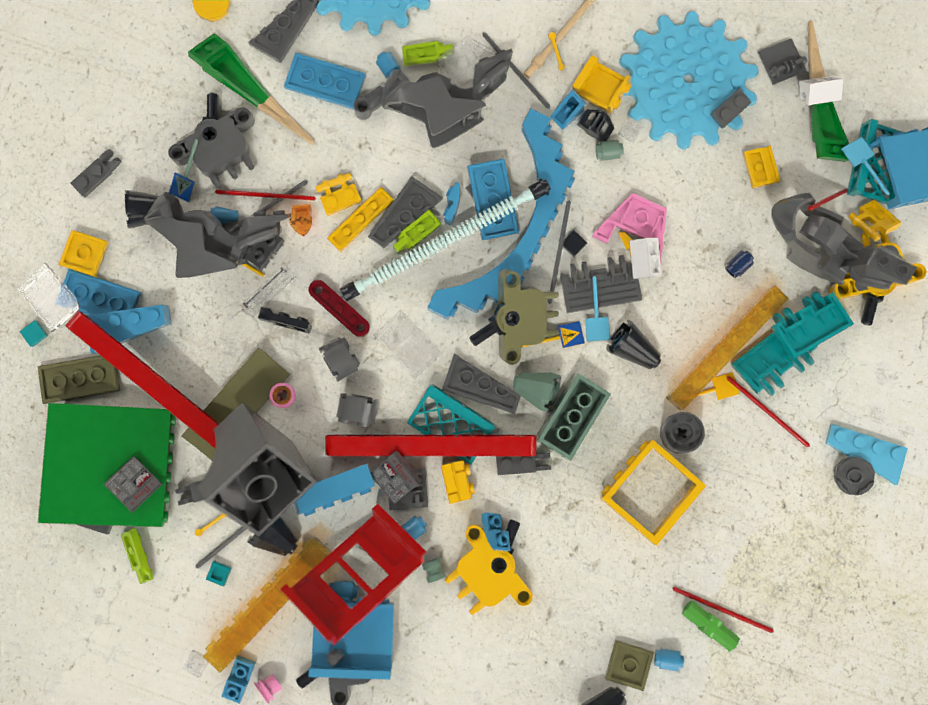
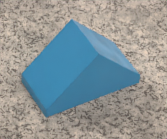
[550,90,586,130]

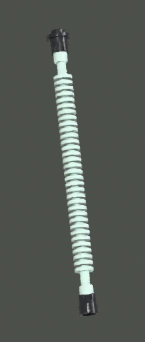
[340,178,551,301]

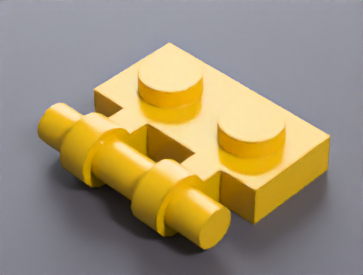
[315,172,362,216]
[848,200,901,241]

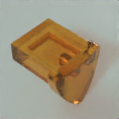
[289,204,312,236]

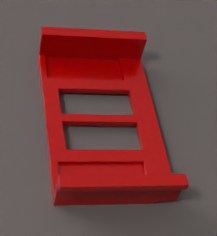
[280,504,427,645]

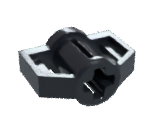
[577,109,614,142]

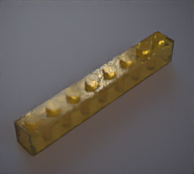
[666,285,789,410]
[203,537,332,673]

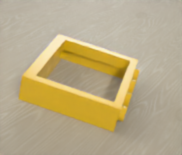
[600,439,707,546]

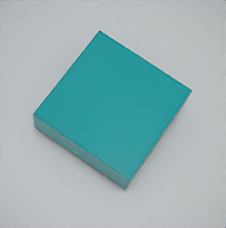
[19,320,48,347]
[205,561,232,587]

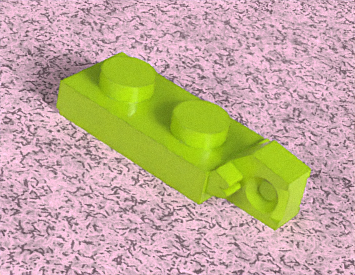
[402,41,454,67]
[393,209,442,254]
[121,528,154,584]

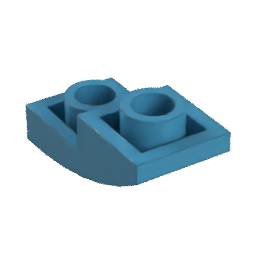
[443,182,460,226]
[481,512,510,551]
[221,655,256,704]

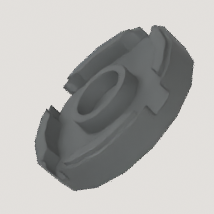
[834,456,875,495]

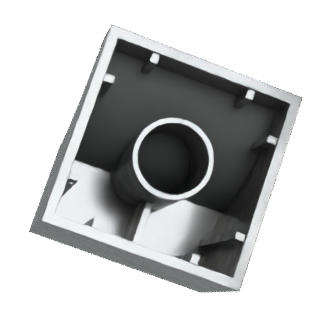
[198,403,317,537]

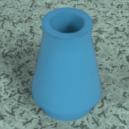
[210,206,238,224]

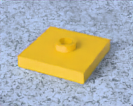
[58,230,109,277]

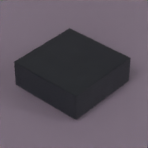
[563,230,587,257]

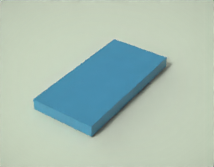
[284,52,366,110]
[467,159,519,241]
[56,269,141,315]

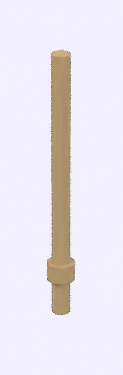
[524,0,595,78]

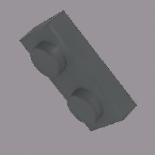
[710,88,752,129]

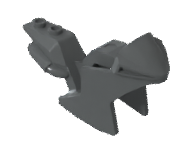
[380,49,513,148]
[144,192,291,278]
[771,192,917,290]

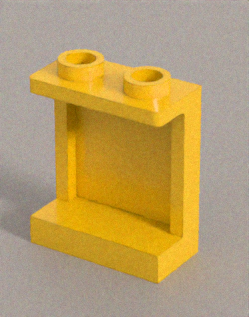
[572,55,632,114]

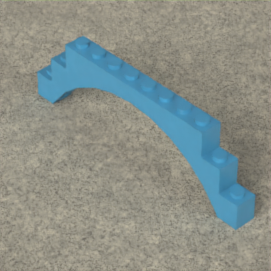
[427,109,575,320]

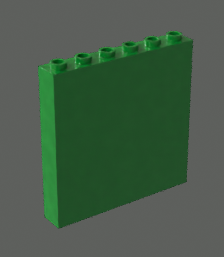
[38,403,176,527]

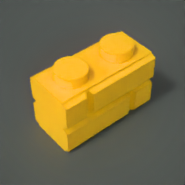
[441,460,475,504]

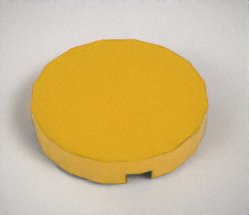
[193,0,231,22]

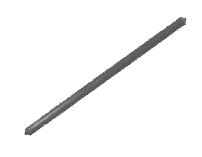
[482,33,550,109]
[227,180,308,234]
[548,200,571,304]
[196,526,246,569]

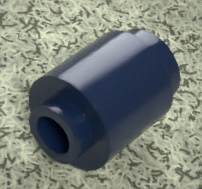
[725,250,754,278]

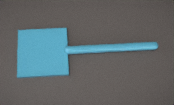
[841,137,889,195]
[585,276,610,341]

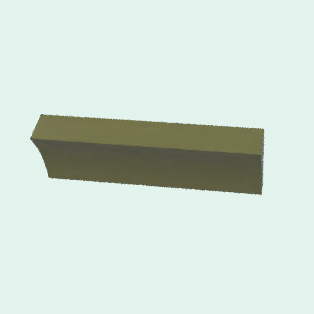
[181,348,291,461]

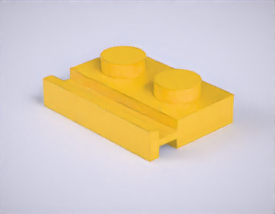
[743,145,781,189]

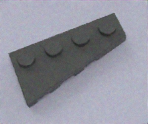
[248,0,319,63]
[368,176,443,249]
[442,353,521,414]

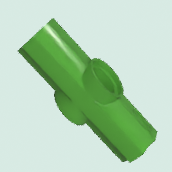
[682,600,740,652]

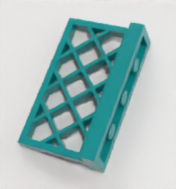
[847,119,906,204]
[407,384,497,465]

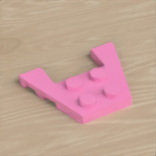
[592,193,667,262]

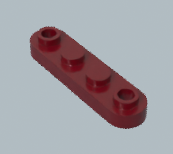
[308,280,370,338]

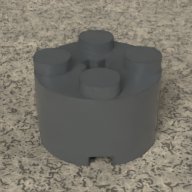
[319,337,360,382]
[336,393,379,427]

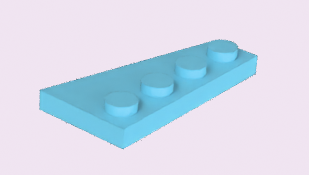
[825,424,908,485]

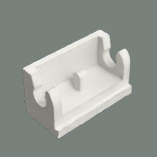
[799,76,843,105]
[630,238,662,279]

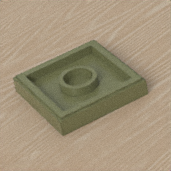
[605,640,654,691]

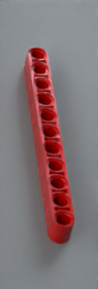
[65,310,219,449]
[325,434,537,456]

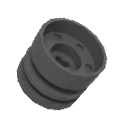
[660,412,705,454]

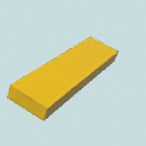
[327,187,394,253]

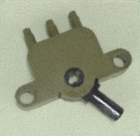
[469,269,559,365]

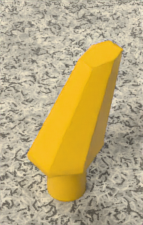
[618,232,633,257]

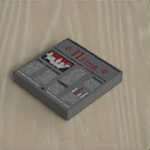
[371,451,422,504]
[104,456,162,513]

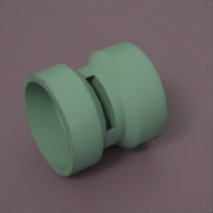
[422,558,446,583]

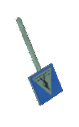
[169,139,199,202]

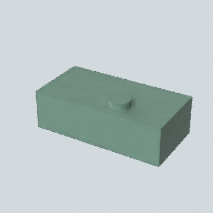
[536,373,611,461]

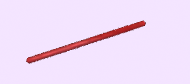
[808,188,848,211]
[214,189,316,201]
[727,376,810,447]
[672,587,774,633]

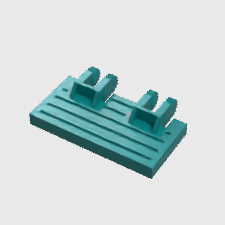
[771,291,854,360]
[731,323,818,396]

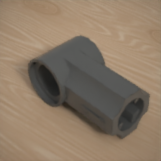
[354,86,384,120]

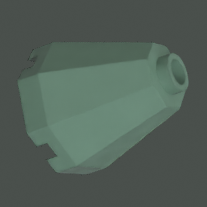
[512,372,561,412]

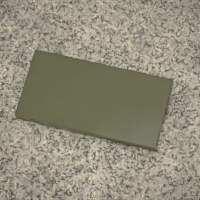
[37,355,120,404]

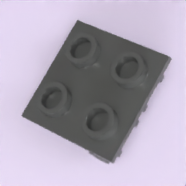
[758,38,807,85]
[243,235,284,271]
[389,468,428,510]

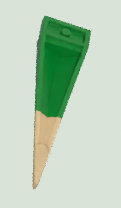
[808,20,849,162]
[188,33,314,144]

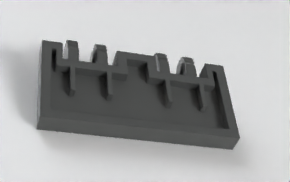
[560,255,642,313]

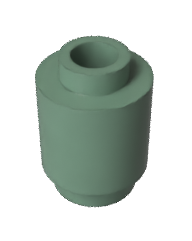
[595,140,624,161]

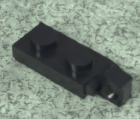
[258,307,312,334]

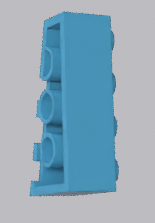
[87,305,171,354]
[294,464,375,517]

